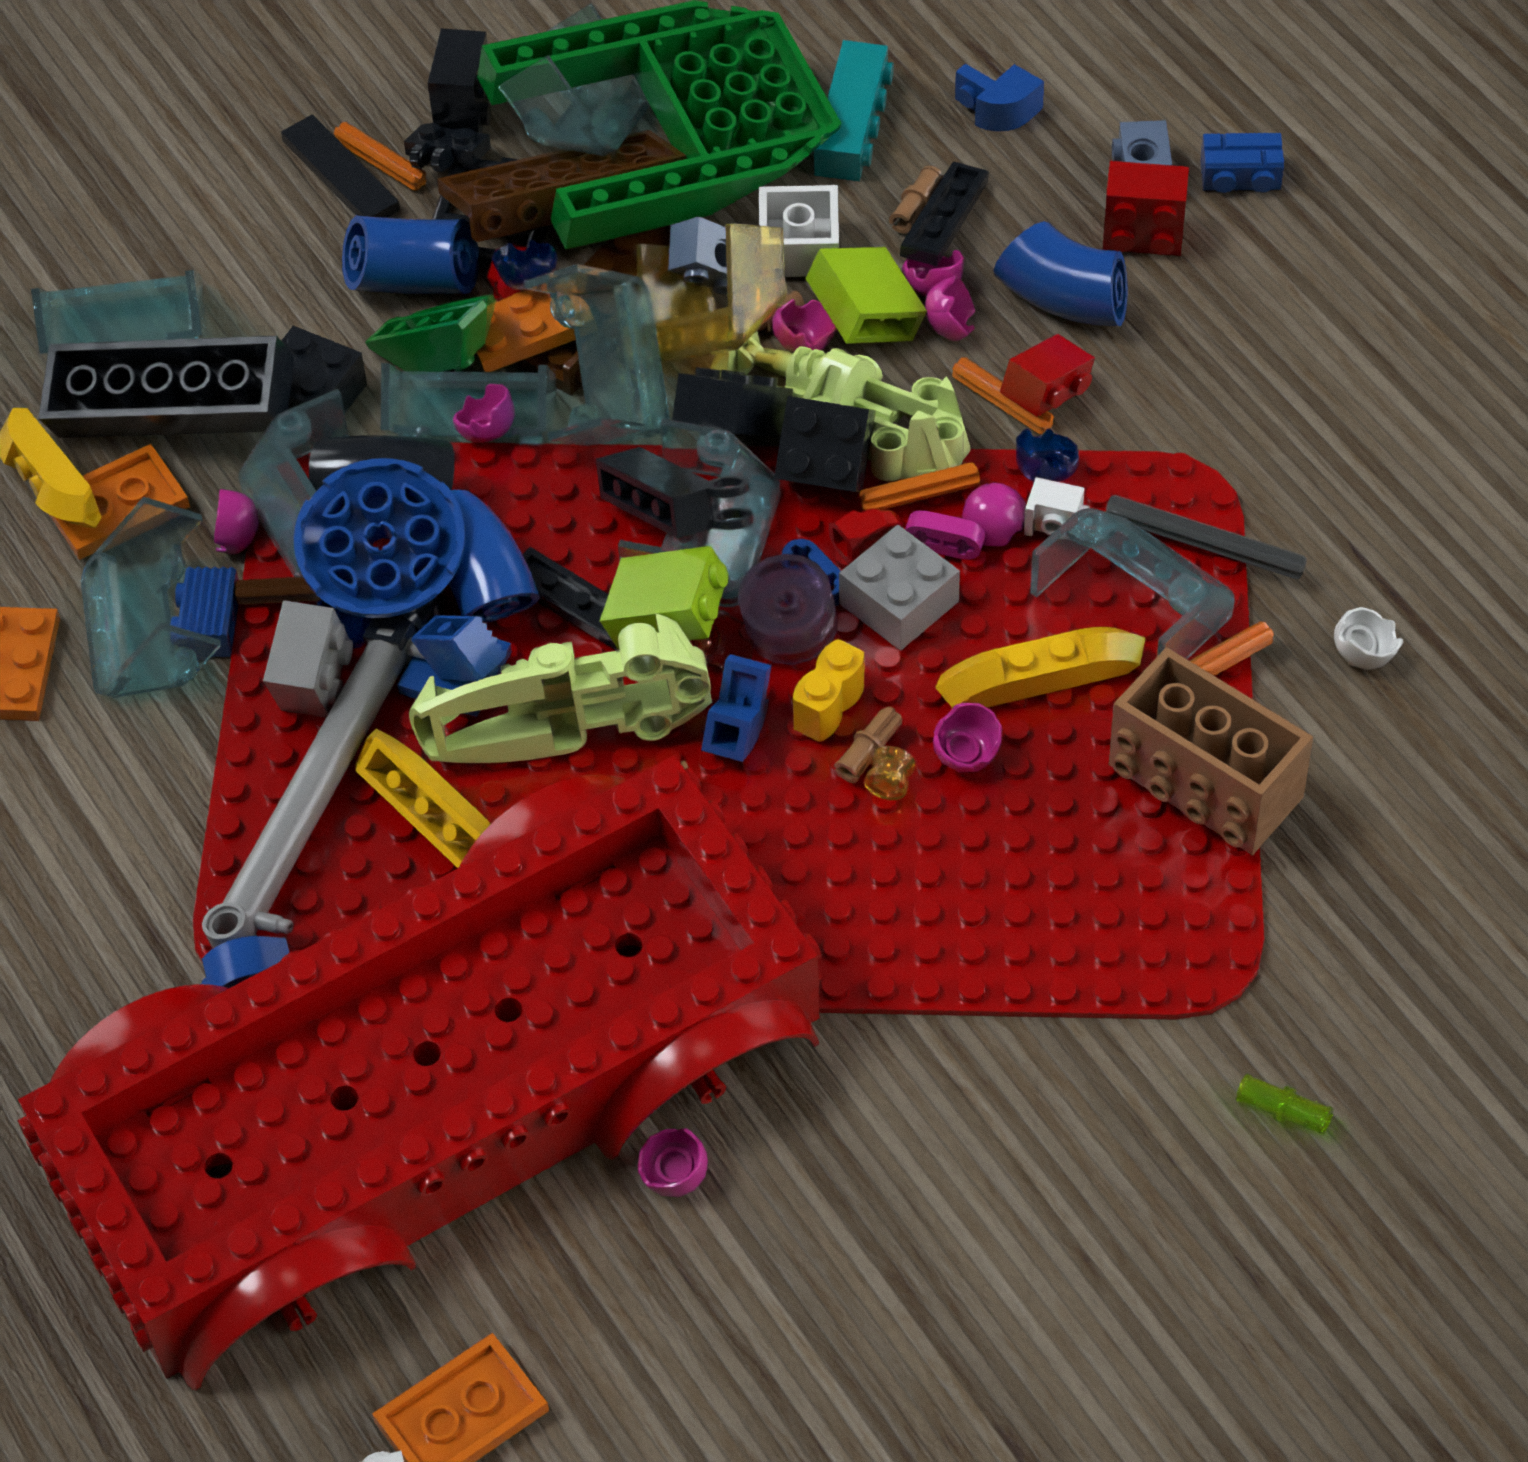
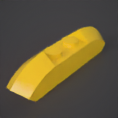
[0,408,102,528]
[935,627,1145,708]
[356,729,491,868]

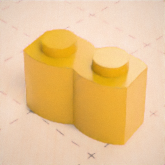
[793,639,864,742]

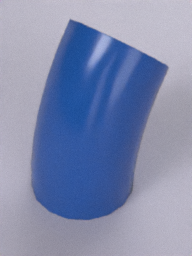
[342,215,479,294]
[993,221,1128,326]
[448,489,540,623]

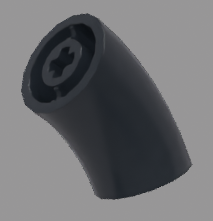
[309,435,455,494]

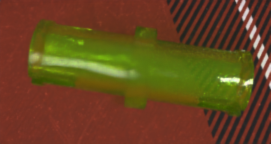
[1236,1073,1334,1136]

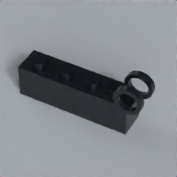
[596,447,753,538]

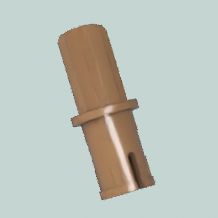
[834,706,902,783]

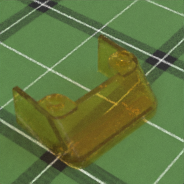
[637,223,787,364]

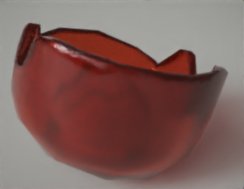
[690,610,754,677]

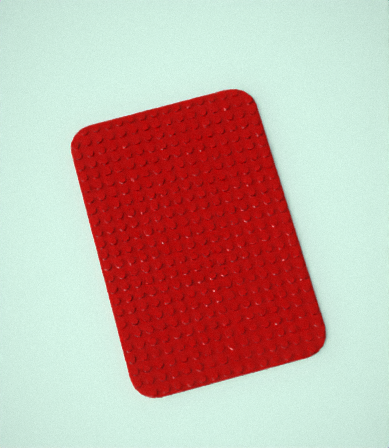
[192,442,1264,1020]

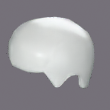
[1334,607,1403,670]

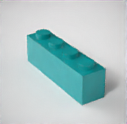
[814,40,894,182]

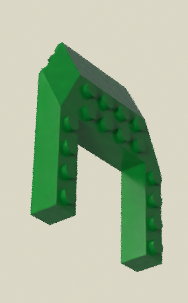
[477,0,842,249]

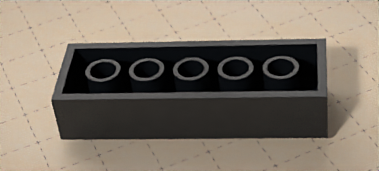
[38,336,295,438]

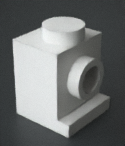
[1024,477,1090,539]

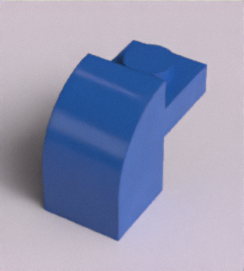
[955,64,1044,131]
[701,654,772,762]
[201,936,290,988]

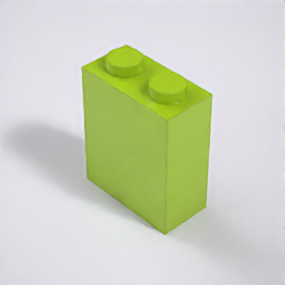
[805,247,927,344]
[600,546,729,649]

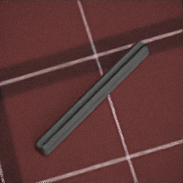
[1105,495,1307,579]

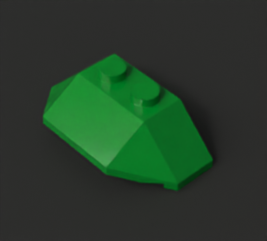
[365,294,497,376]

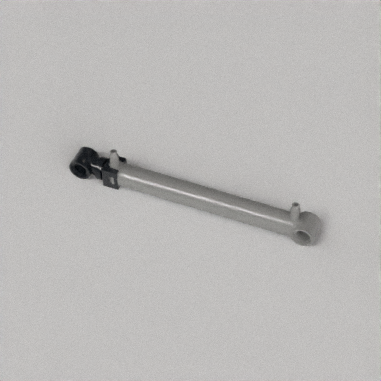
[202,593,445,948]

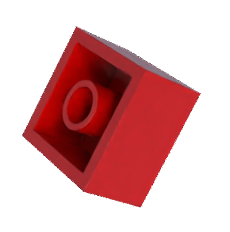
[1102,161,1189,256]

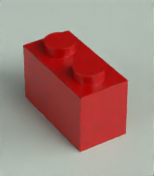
[1000,334,1095,417]

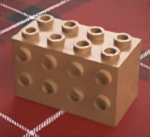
[1109,647,1313,855]

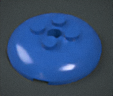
[294,458,466,618]

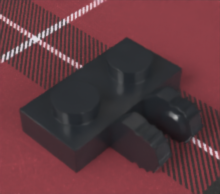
[404,123,491,172]

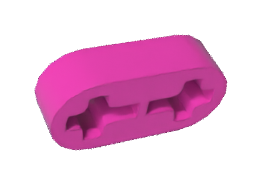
[905,510,985,560]

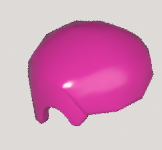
[902,250,965,297]
[925,275,975,341]
[772,299,837,353]
[453,384,515,443]
[962,482,1027,546]
[214,489,259,555]
[933,703,1002,773]
[638,1128,708,1198]

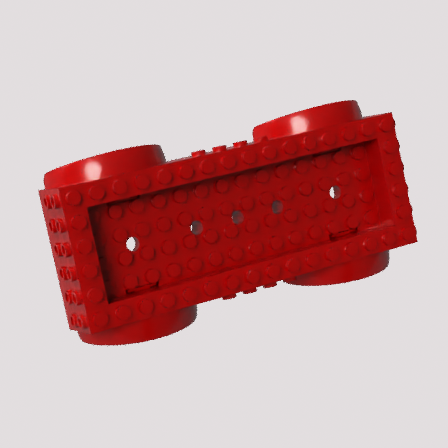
[17,755,822,1391]

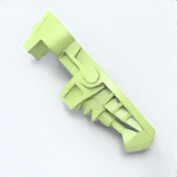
[710,324,970,481]
[409,613,712,763]

